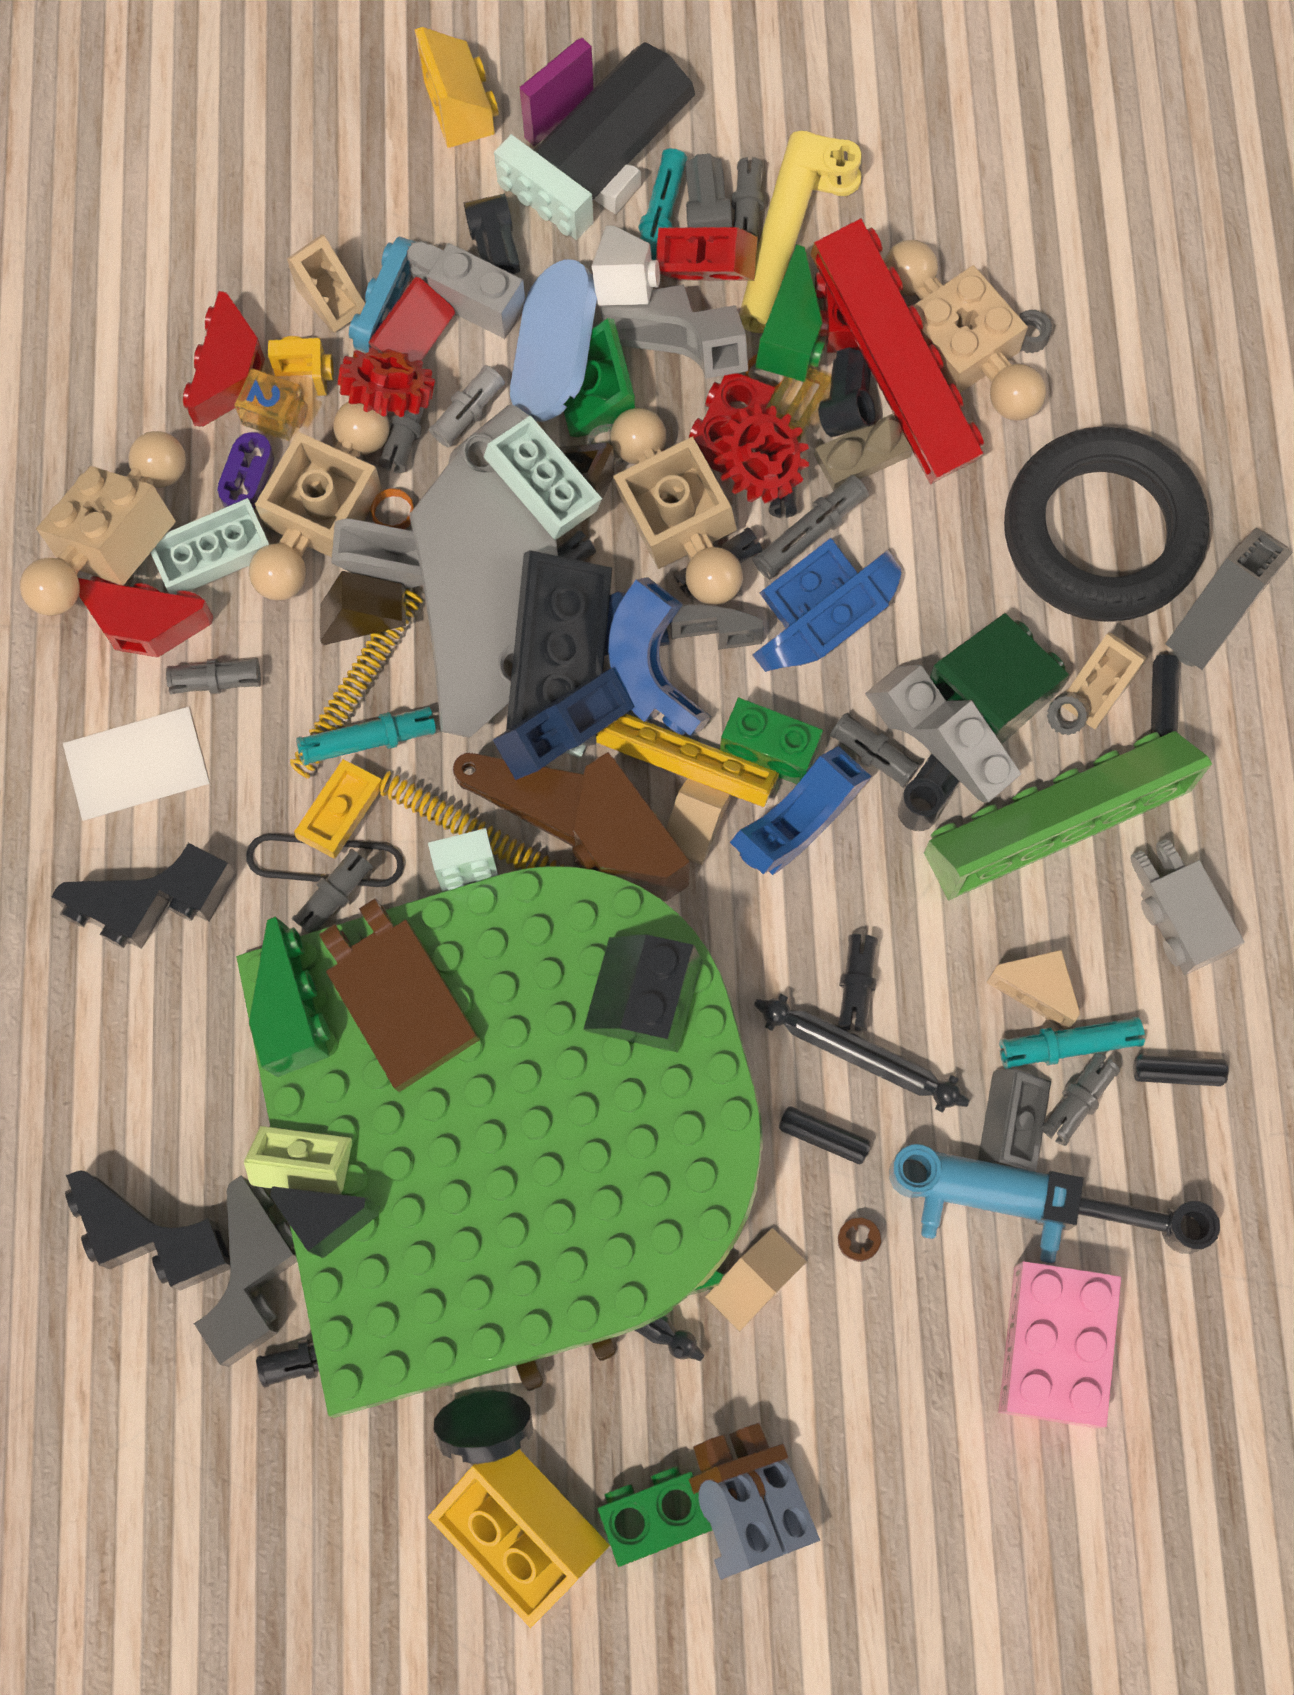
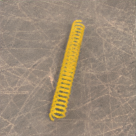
[290,589,423,779]
[380,771,565,869]

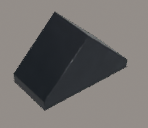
[270,1186,380,1258]

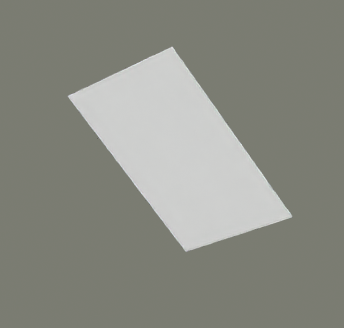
[63,707,210,821]

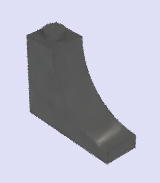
[1165,528,1293,670]

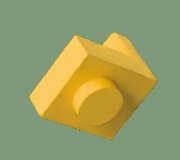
[268,336,334,396]

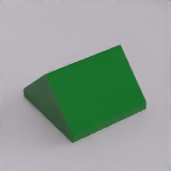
[563,318,635,438]

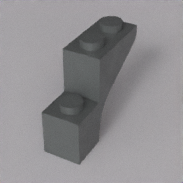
[194,1175,297,1367]

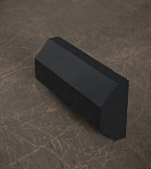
[533,42,696,201]

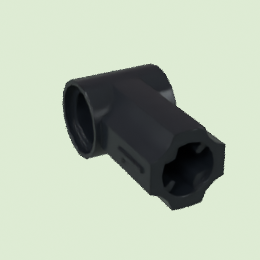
[463,193,520,275]
[818,347,876,437]
[898,754,960,831]

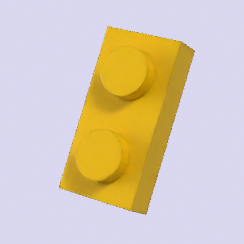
[294,759,382,859]

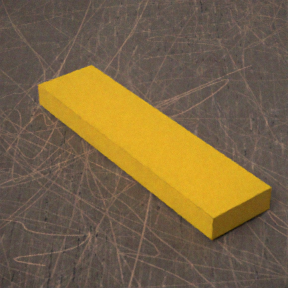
[596,714,779,807]

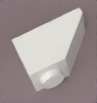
[592,226,660,306]

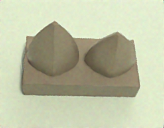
[814,414,912,491]

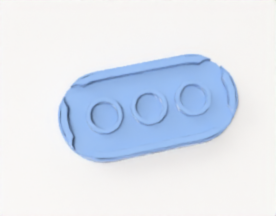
[510,259,597,422]

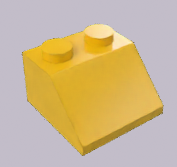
[415,27,499,148]

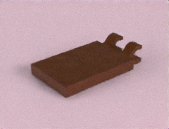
[319,898,480,1092]

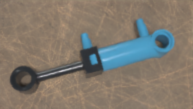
[889,1144,1220,1264]

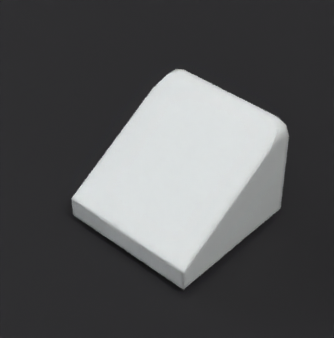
[594,164,641,215]

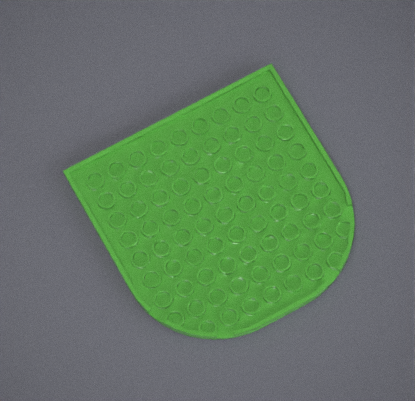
[236,866,763,1418]

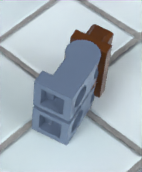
[689,1423,821,1580]

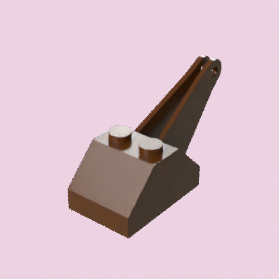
[453,752,690,902]

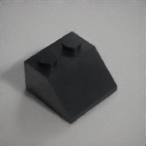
[583,934,703,1053]

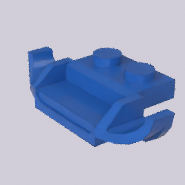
[752,538,902,672]

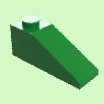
[755,244,826,383]

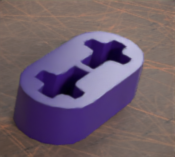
[217,432,274,510]

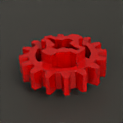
[337,348,435,417]
[714,404,809,504]

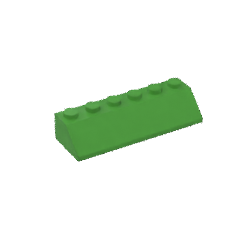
[924,731,1212,901]

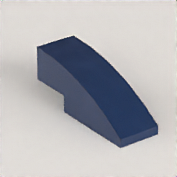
[493,668,634,780]

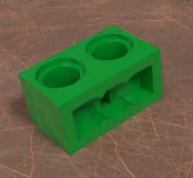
[720,697,823,784]
[597,1466,713,1567]

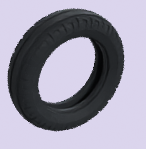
[1004,426,1210,622]

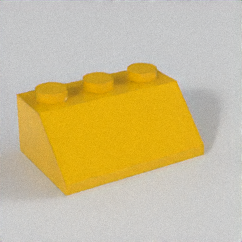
[428,1449,610,1628]

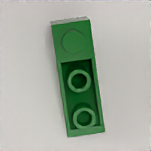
[249,916,331,1077]

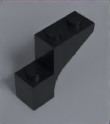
[51,842,236,949]
[65,1170,231,1291]

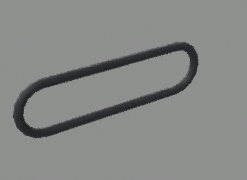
[246,834,404,887]

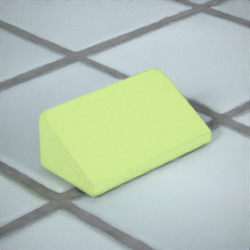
[244,1126,352,1195]

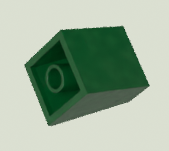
[930,613,1069,744]

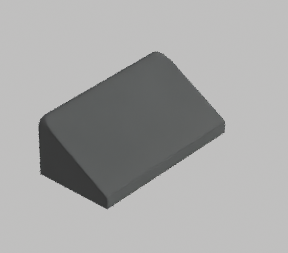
[978,1069,1051,1172]

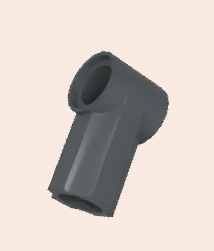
[685,153,732,228]

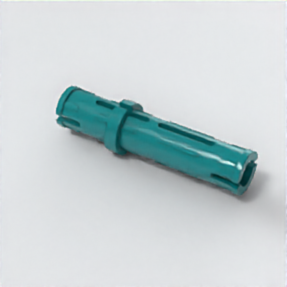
[638,148,688,260]
[296,706,436,766]
[999,1016,1145,1069]

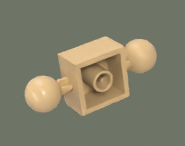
[884,240,1046,421]
[249,402,390,600]
[611,408,743,605]
[20,431,186,616]

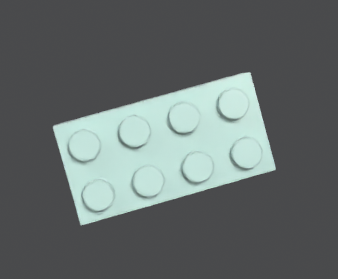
[494,134,593,241]
[484,415,602,540]
[151,498,269,595]
[428,828,498,892]

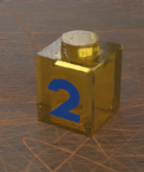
[234,368,308,441]

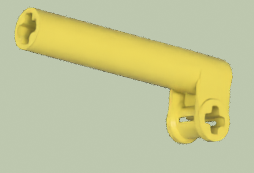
[739,131,862,333]

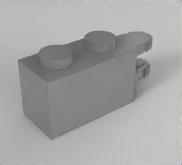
[407,240,525,339]
[1130,839,1245,976]

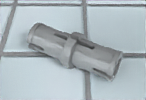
[429,365,505,448]

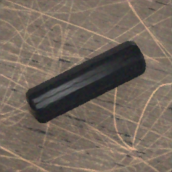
[1151,654,1179,737]
[1133,1055,1228,1087]
[779,1106,871,1164]

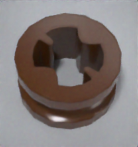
[838,1217,881,1262]

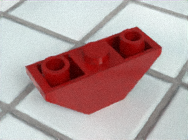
[183,291,265,427]
[78,576,213,658]

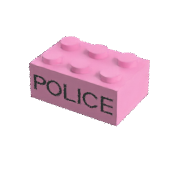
[998,1261,1121,1428]

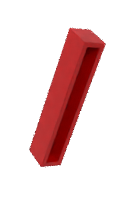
[810,218,984,485]

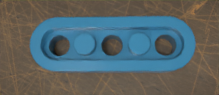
[349,236,416,353]

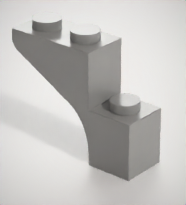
[600,285,748,379]
[331,519,423,590]
[865,665,1021,803]

